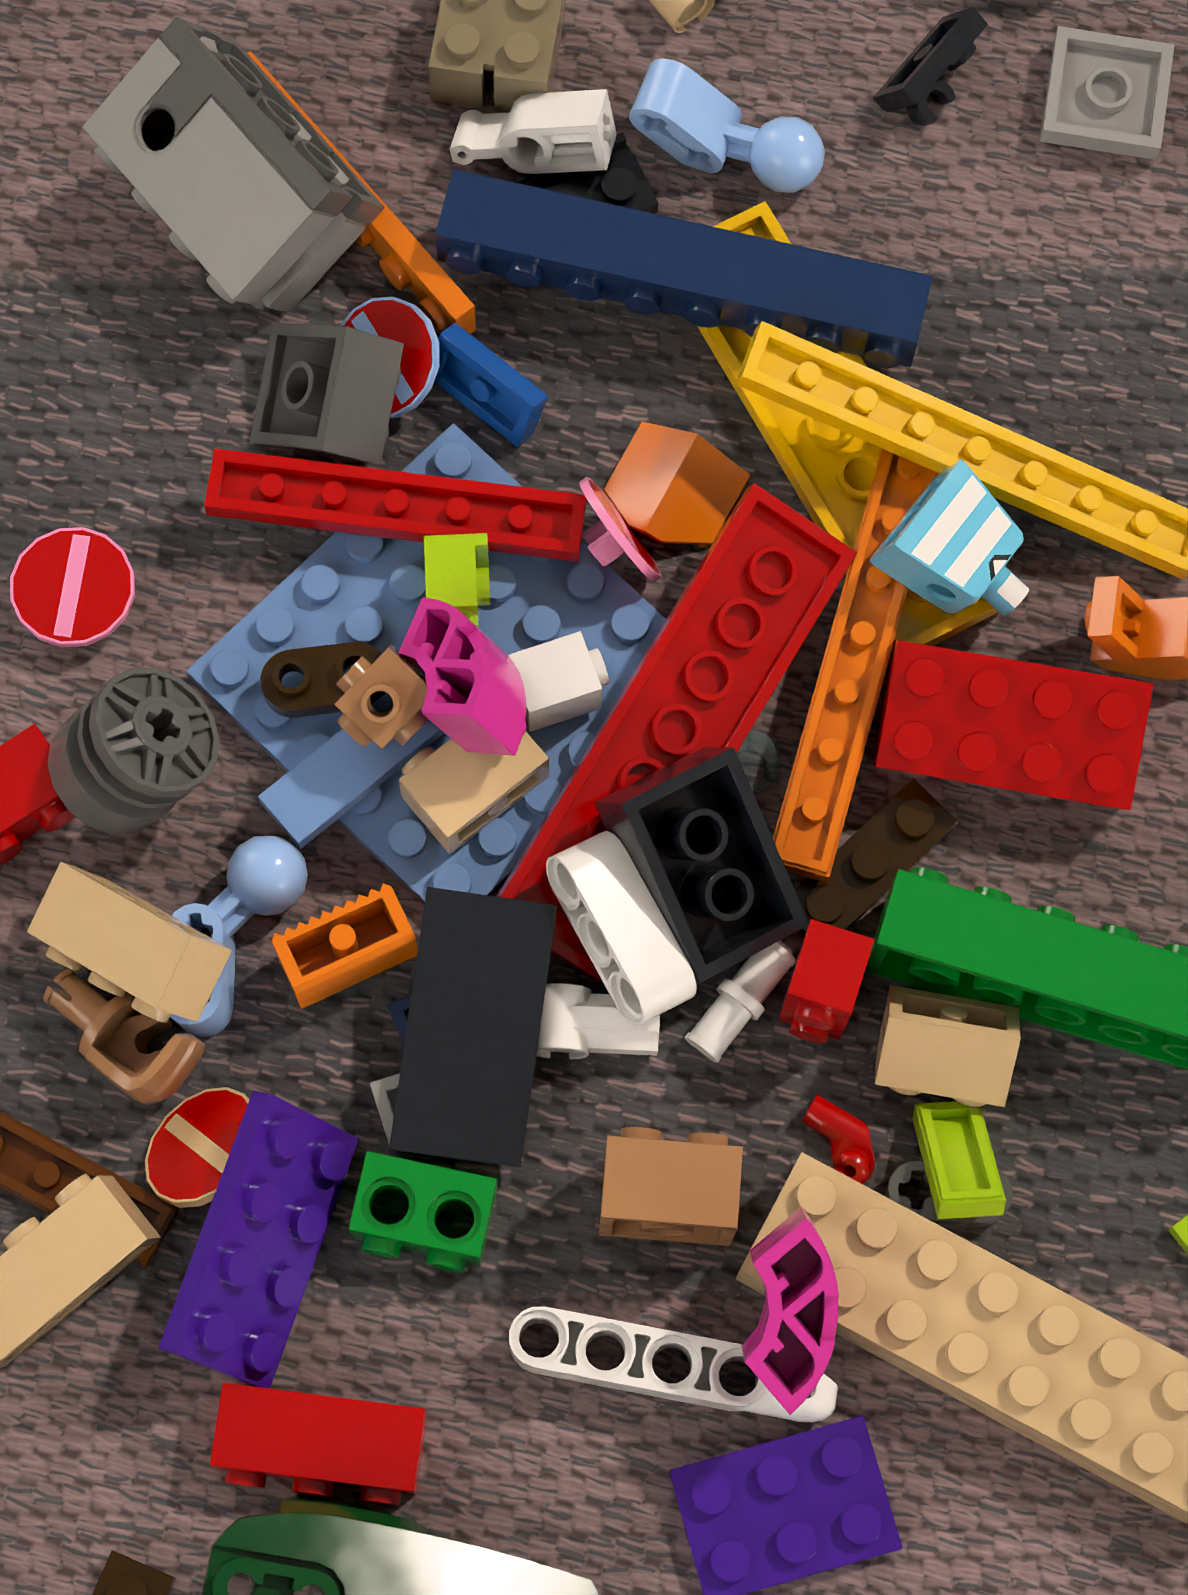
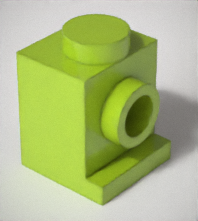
[424,533,491,628]

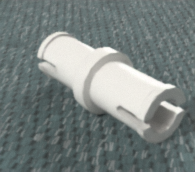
[684,942,797,1063]

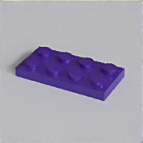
[158,1091,359,1388]

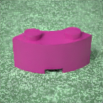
[398,597,526,756]
[741,1207,839,1415]

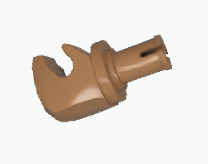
[43,969,206,1105]

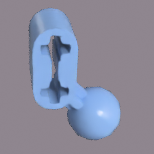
[629,58,825,193]
[170,836,308,1037]

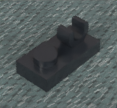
[873,7,988,126]

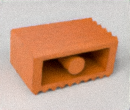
[271,883,418,1009]

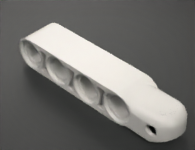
[509,1306,838,1422]

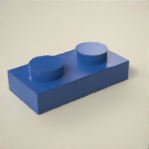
[434,323,548,448]

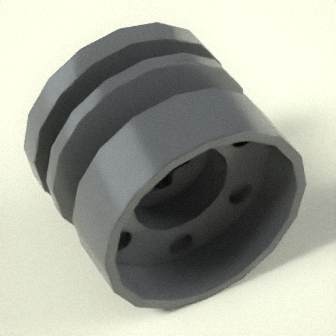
[47,668,220,835]

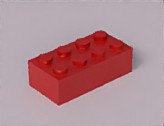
[873,640,1154,811]

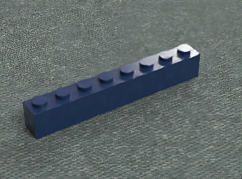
[435,169,933,368]

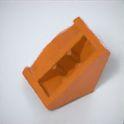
[604,422,750,547]

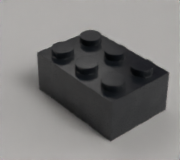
[594,747,809,983]

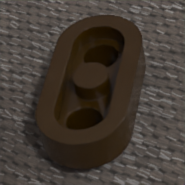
[260,642,386,718]

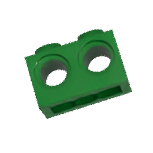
[348,1151,498,1273]

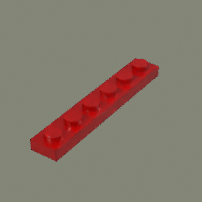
[204,448,587,562]

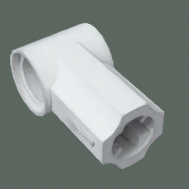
[536,984,660,1059]

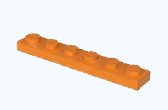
[247,51,476,334]

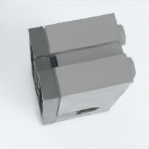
[82,17,385,312]

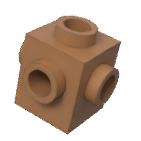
[334,645,428,749]

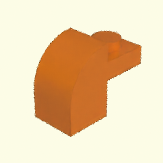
[1085,576,1188,680]

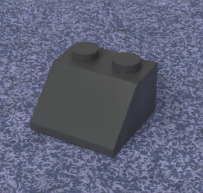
[249,322,404,465]

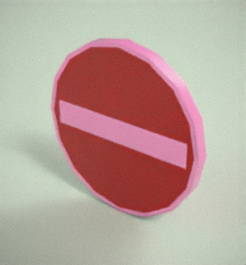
[579,477,662,583]
[10,527,135,647]

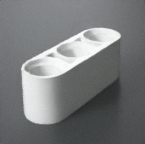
[546,831,697,1026]

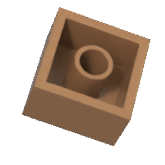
[599,1127,743,1246]

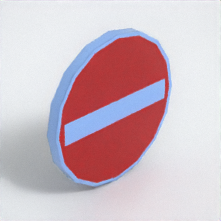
[340,297,439,418]

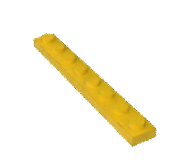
[735,321,1188,580]

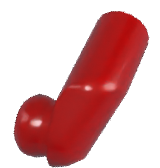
[801,1094,876,1184]

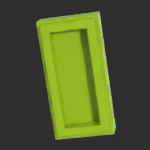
[912,1101,1006,1219]

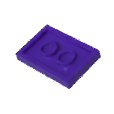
[669,1415,903,1595]

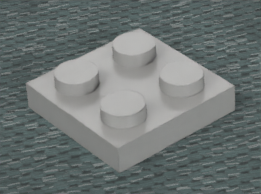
[1039,26,1175,160]

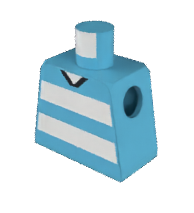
[869,459,1030,616]

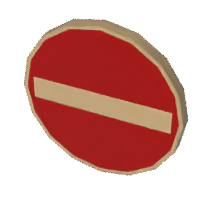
[145,1087,250,1208]

